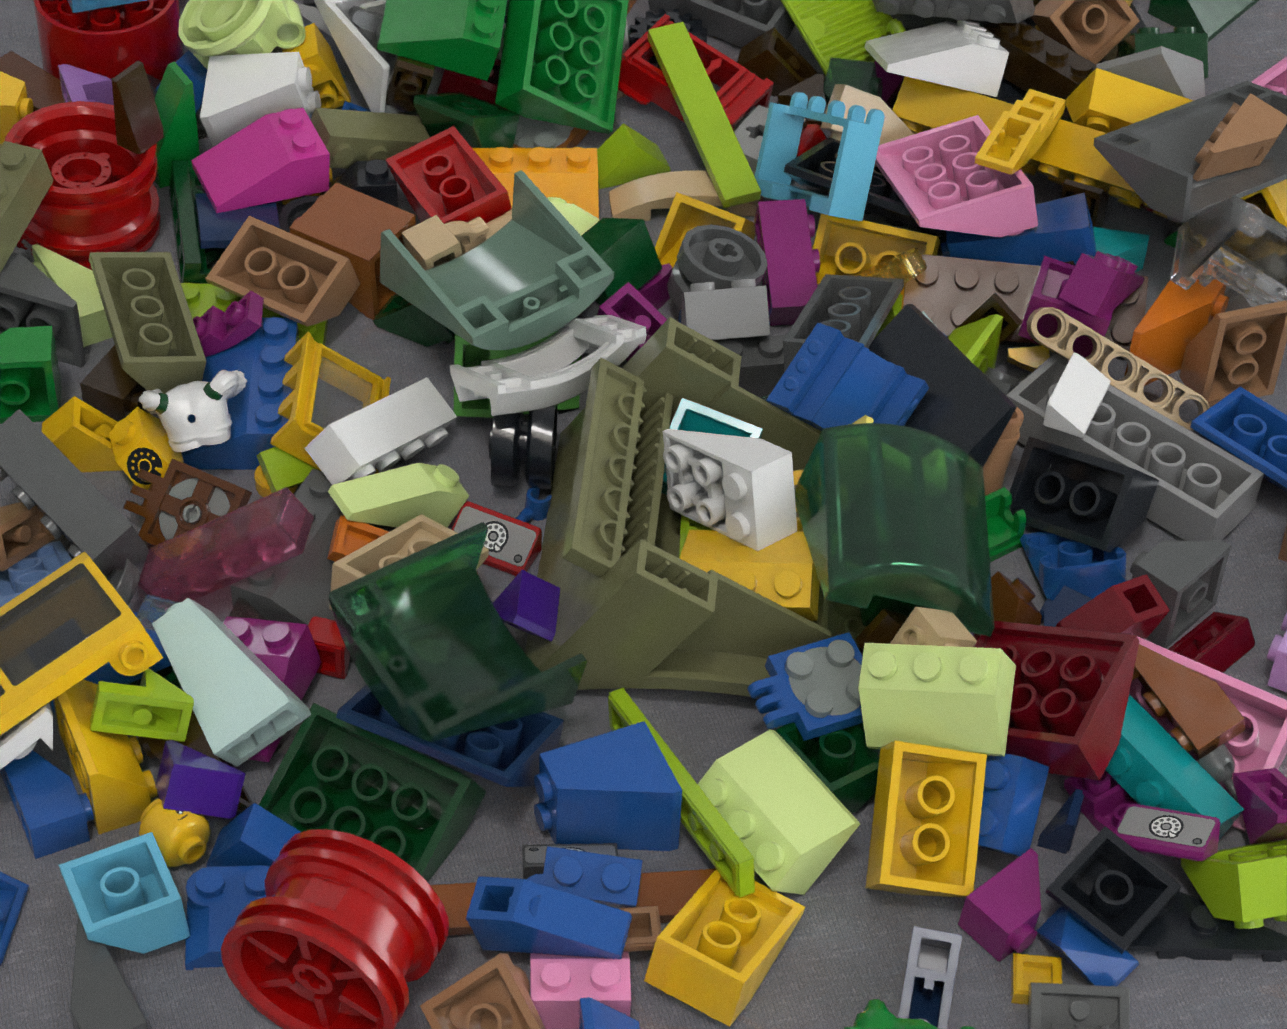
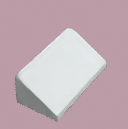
[1043,352,1111,438]

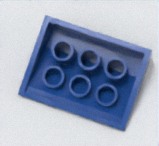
[181,317,299,470]

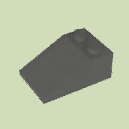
[0,252,86,368]

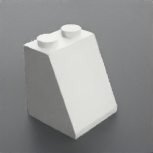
[200,52,321,147]

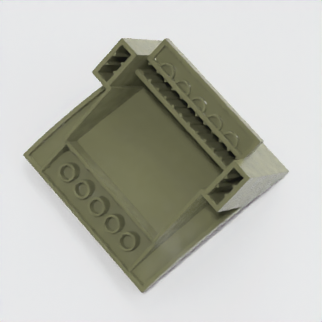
[519,317,867,698]

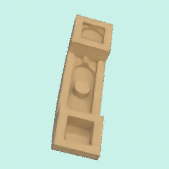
[609,170,764,221]

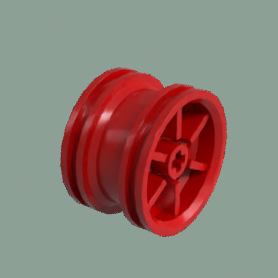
[4,101,161,270]
[221,829,449,1029]

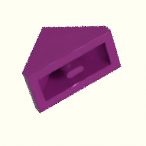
[1233,768,1287,844]

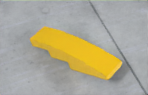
[974,89,1066,175]

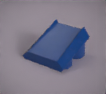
[1020,531,1127,600]

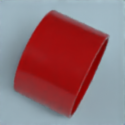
[33,0,184,99]

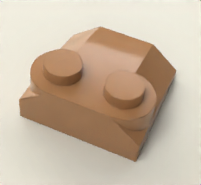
[420,953,545,1029]

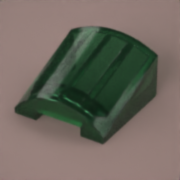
[794,423,995,636]
[328,522,588,742]

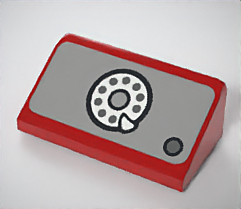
[452,501,542,576]

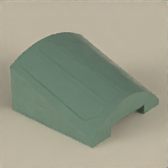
[380,170,614,350]

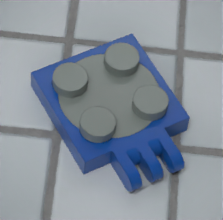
[747,632,863,741]

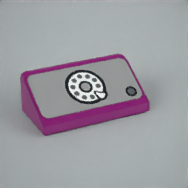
[1114,803,1220,861]

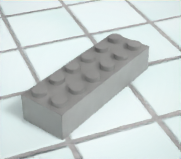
[1006,353,1264,541]

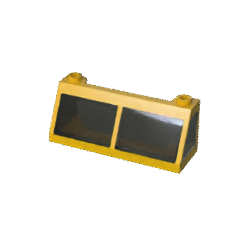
[0,551,163,735]

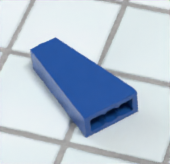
[941,193,1097,266]

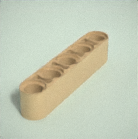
[1027,307,1210,430]

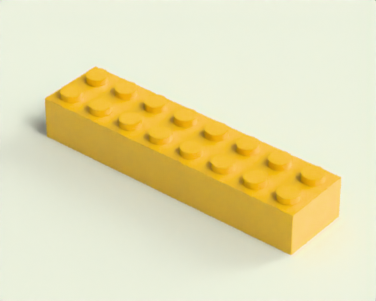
[892,76,1168,219]

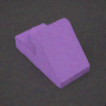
[58,64,114,105]

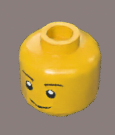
[139,798,211,867]

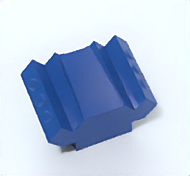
[766,323,929,448]

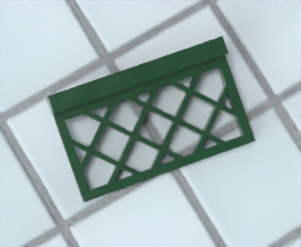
[169,160,226,283]

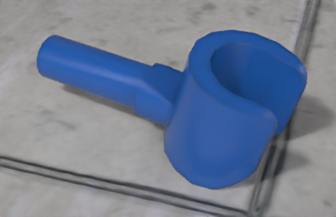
[515,487,552,522]

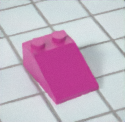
[192,107,330,213]

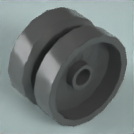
[667,224,768,309]

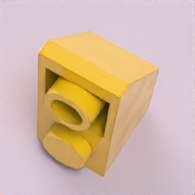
[282,23,351,109]

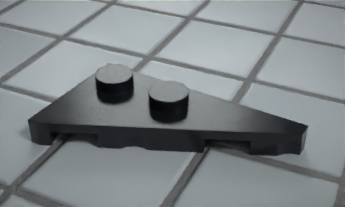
[1126,891,1287,962]

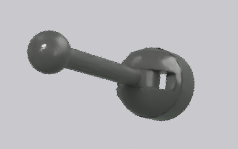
[1197,744,1271,842]

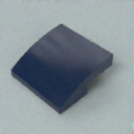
[195,193,280,248]

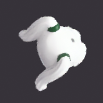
[139,370,247,452]

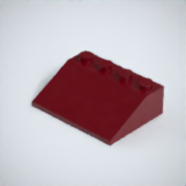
[973,619,1140,781]

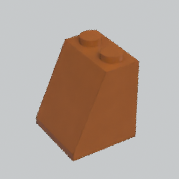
[289,183,416,320]

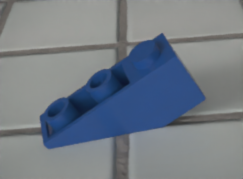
[466,876,632,959]

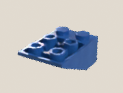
[978,753,1049,857]

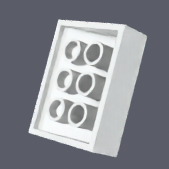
[865,19,1009,97]

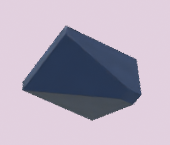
[1037,788,1084,854]

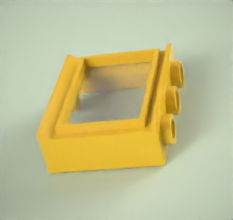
[270,332,391,474]

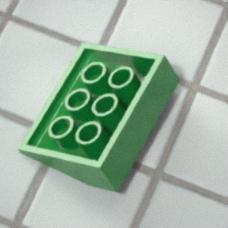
[377,0,507,81]
[495,0,629,134]

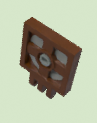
[123,458,252,572]

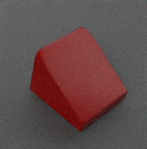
[308,616,354,679]

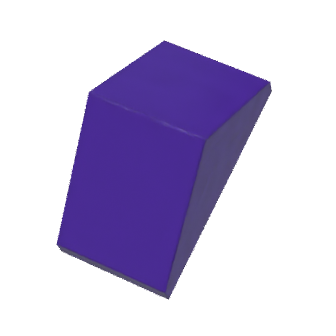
[487,570,560,642]
[155,740,246,819]

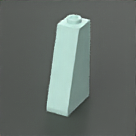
[152,598,311,767]

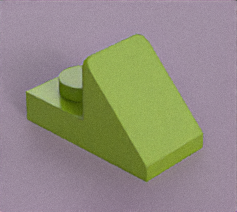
[90,669,194,742]

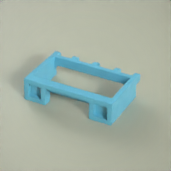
[755,92,885,221]

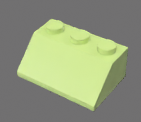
[858,643,1016,757]
[698,729,860,895]

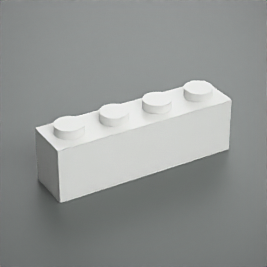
[305,377,457,485]

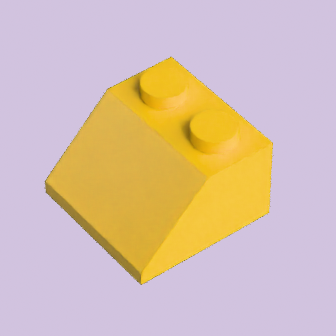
[655,192,756,268]

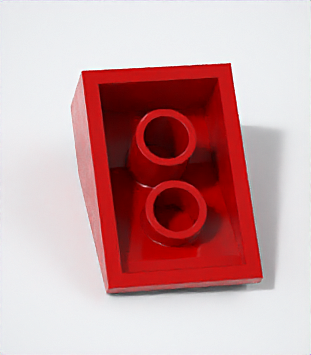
[385,126,512,224]

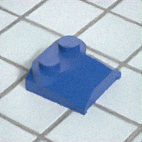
[185,865,269,970]

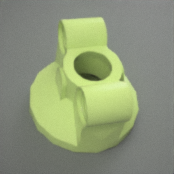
[178,0,305,69]

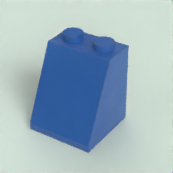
[534,721,682,851]

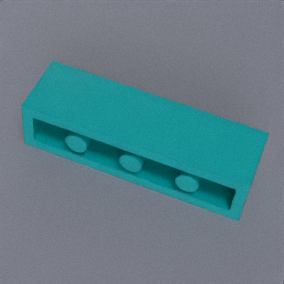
[1105,694,1245,840]

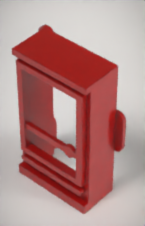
[618,14,774,131]

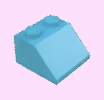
[59,832,190,954]

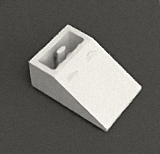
[663,429,797,551]

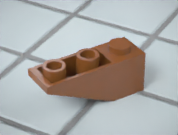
[1132,644,1245,760]

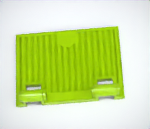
[781,0,906,88]

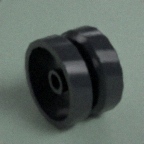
[489,404,558,489]

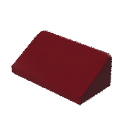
[1168,612,1255,673]

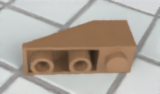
[1193,93,1287,181]

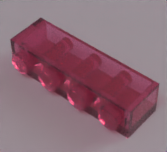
[138,487,314,613]

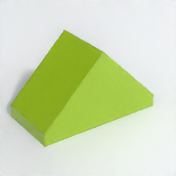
[597,123,671,189]

